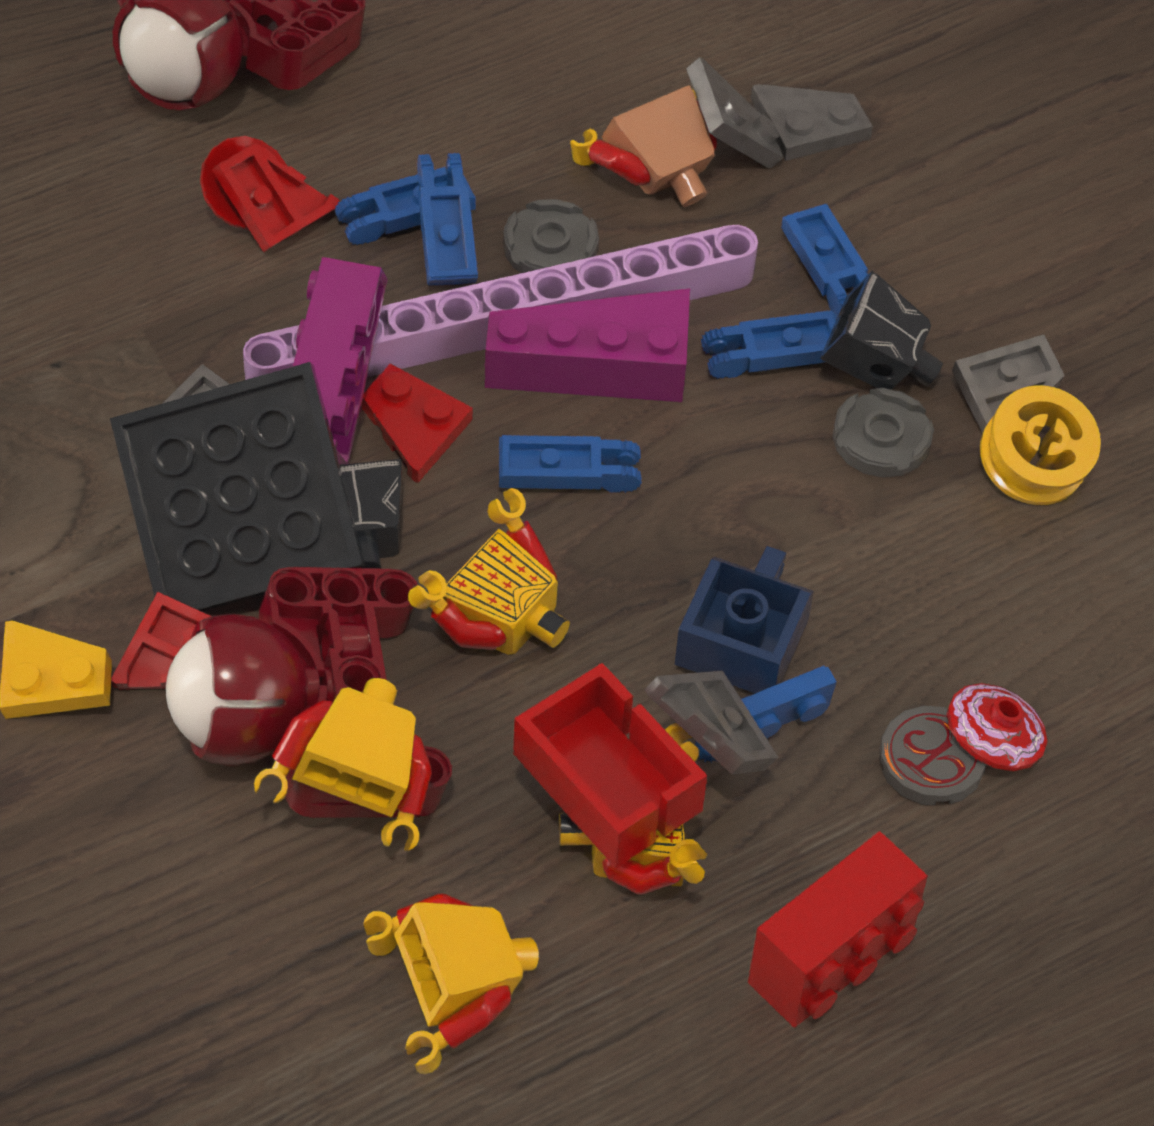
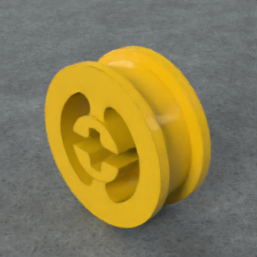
[980,385,1101,505]

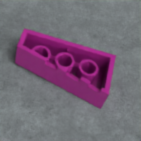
[293,257,388,465]
[484,288,690,402]

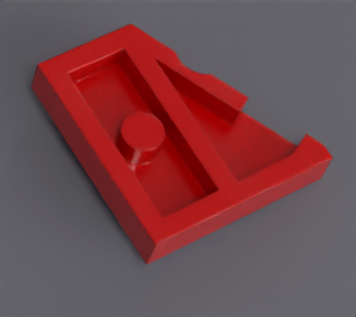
[212,143,340,252]
[362,363,473,483]
[111,592,211,690]

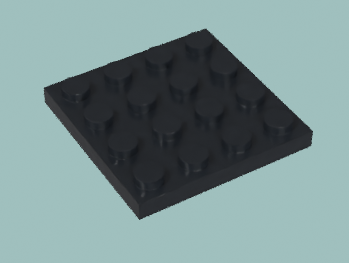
[110,362,366,612]

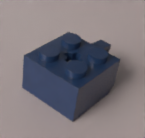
[674,546,814,693]

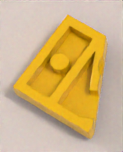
[0,621,112,719]

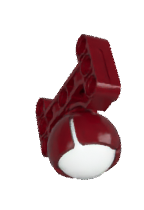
[112,0,366,110]
[166,567,452,818]

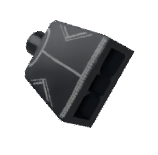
[820,271,943,390]
[340,459,402,568]

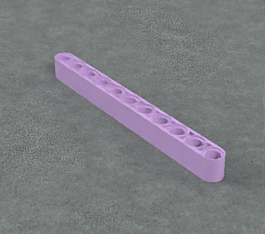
[243,225,758,380]

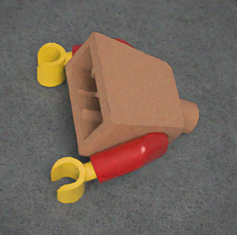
[570,85,717,207]

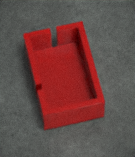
[513,663,707,869]
[748,831,928,1029]

